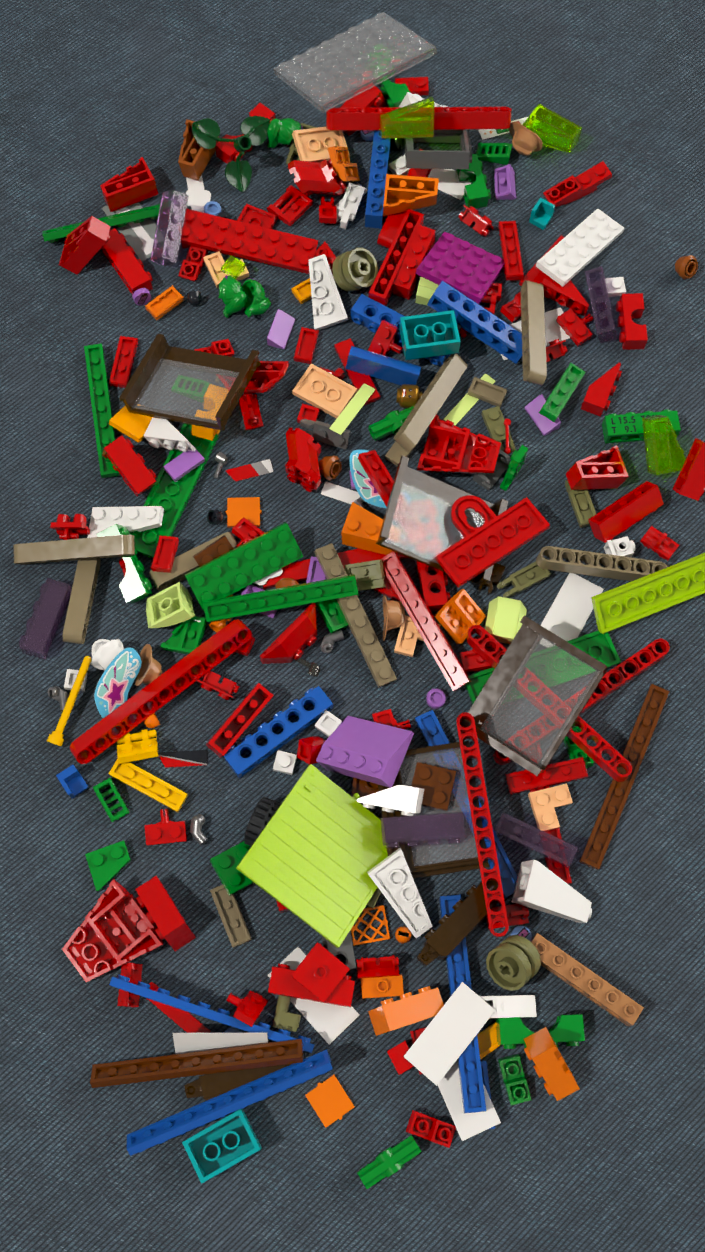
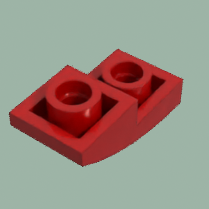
[178,246,208,282]
[195,339,235,357]
[406,1110,456,1148]

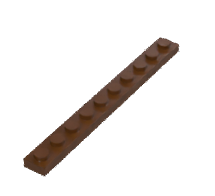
[579,684,670,870]
[90,1039,303,1088]

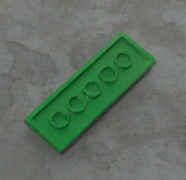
[185,522,303,609]

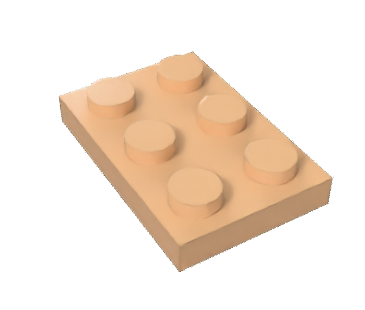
[292,127,350,162]
[292,364,357,419]

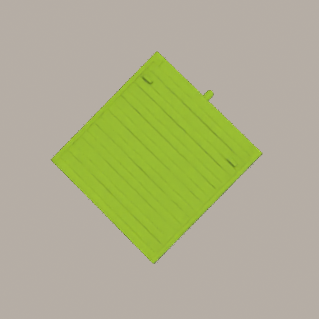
[236,764,388,948]

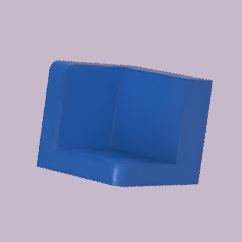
[56,765,88,799]

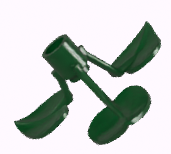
[192,116,270,192]

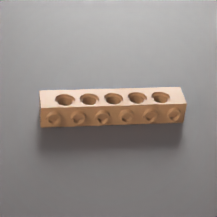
[530,933,644,1026]

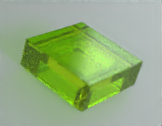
[221,255,246,279]

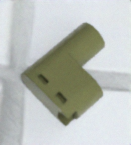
[272,995,301,1032]

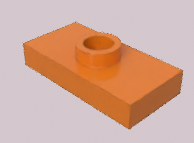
[145,285,184,320]
[361,974,404,999]

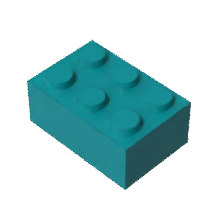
[399,310,461,360]
[182,1109,262,1184]

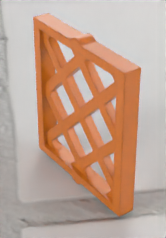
[350,905,390,946]

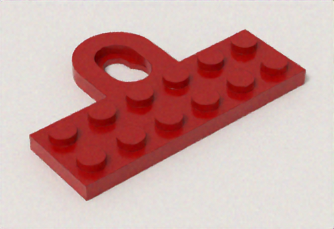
[435,495,550,588]

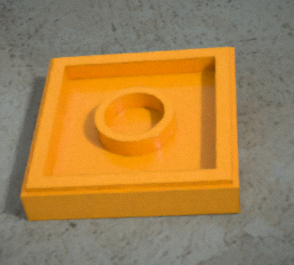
[109,404,161,443]

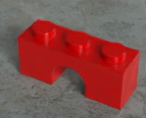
[616,293,648,350]

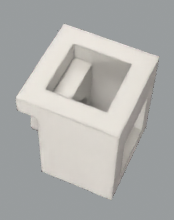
[604,536,635,557]

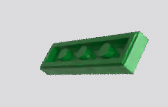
[539,363,586,422]

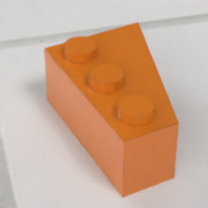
[383,174,439,216]
[341,502,401,555]
[368,986,444,1036]
[524,1027,580,1101]

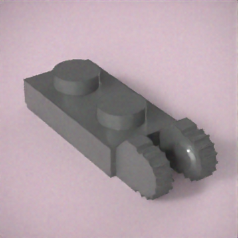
[300,419,351,449]

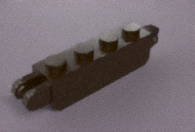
[417,880,502,967]
[184,1064,291,1101]

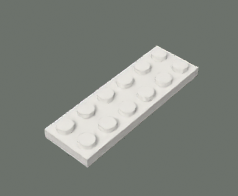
[536,209,624,287]

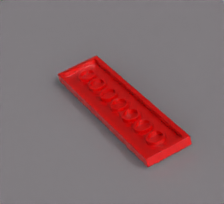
[174,208,318,274]

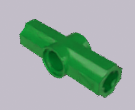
[368,406,414,441]
[357,1135,421,1189]

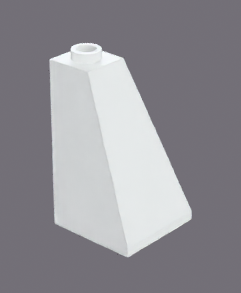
[512,860,592,923]

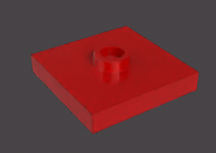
[291,942,350,1003]

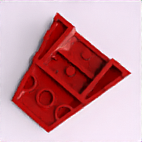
[417,415,501,474]
[62,879,164,982]

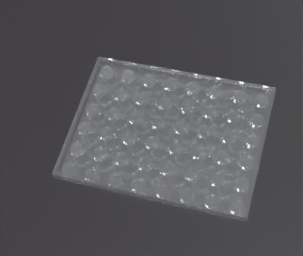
[273,12,437,113]

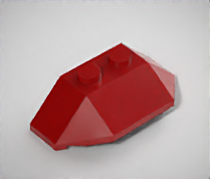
[216,361,289,393]
[260,603,317,664]

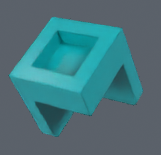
[529,197,555,230]

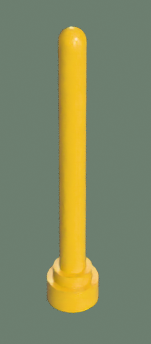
[47,656,92,747]

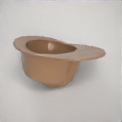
[509,122,543,156]
[383,595,405,641]
[135,644,162,686]

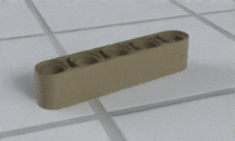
[149,532,238,591]
[63,558,101,644]

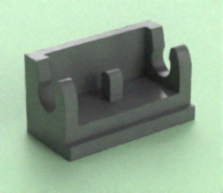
[473,450,510,491]

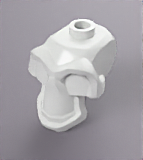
[90,639,124,671]

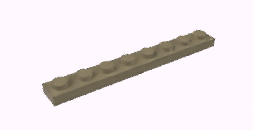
[314,543,397,688]

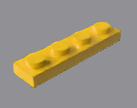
[108,759,188,812]

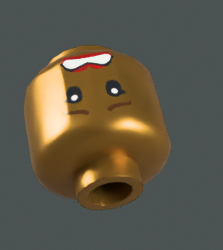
[396,384,423,408]

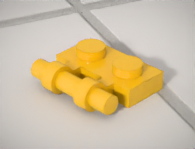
[117,729,159,764]

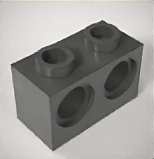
[322,931,356,971]

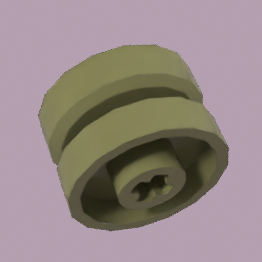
[332,248,378,292]
[486,935,541,991]

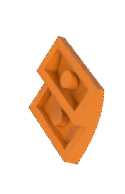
[328,146,360,182]
[435,589,486,644]

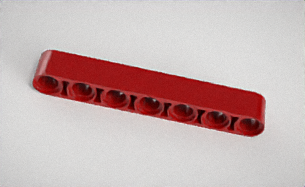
[377,149,432,248]

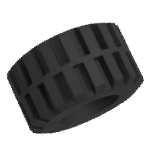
[244,796,282,846]

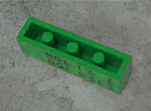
[602,410,681,444]

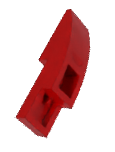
[543,161,612,207]

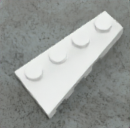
[308,254,348,330]
[87,506,164,538]
[367,848,433,938]

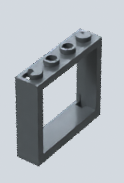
[404,129,472,169]

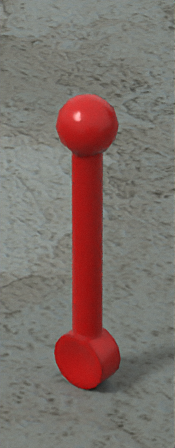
[503,418,511,454]

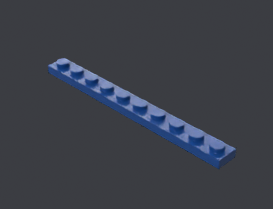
[415,710,518,898]
[439,895,486,1114]
[109,974,314,1053]
[127,1050,333,1156]

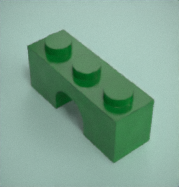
[456,154,491,209]

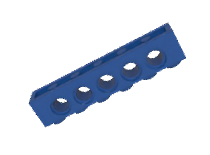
[365,130,391,229]
[427,281,522,364]
[351,294,451,366]
[224,686,333,779]

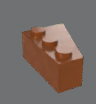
[178,119,219,180]

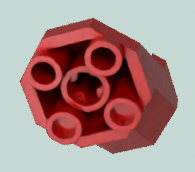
[288,159,347,197]
[285,428,321,492]

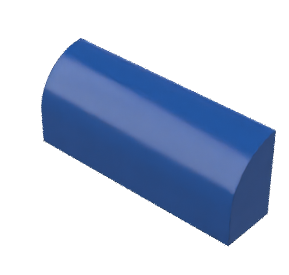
[345,346,421,385]

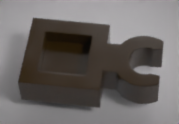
[478,563,506,595]

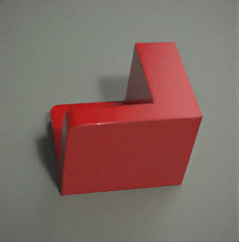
[297,736,326,764]
[387,1041,414,1075]

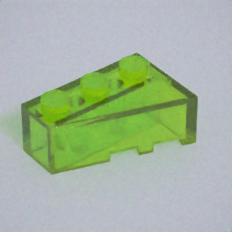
[380,96,434,138]
[523,104,582,153]
[642,415,686,475]

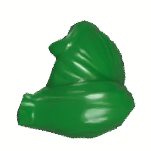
[267,118,303,148]
[218,275,248,318]
[242,278,271,317]

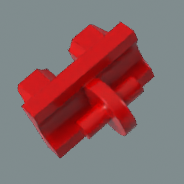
[50,514,90,540]
[640,526,679,561]

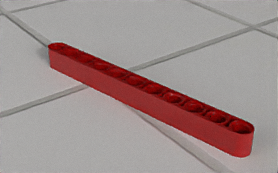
[326,107,512,130]
[70,619,252,764]
[467,625,632,782]
[493,639,670,765]
[456,712,509,938]

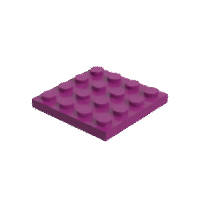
[415,231,504,304]

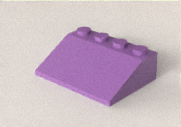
[316,716,414,788]

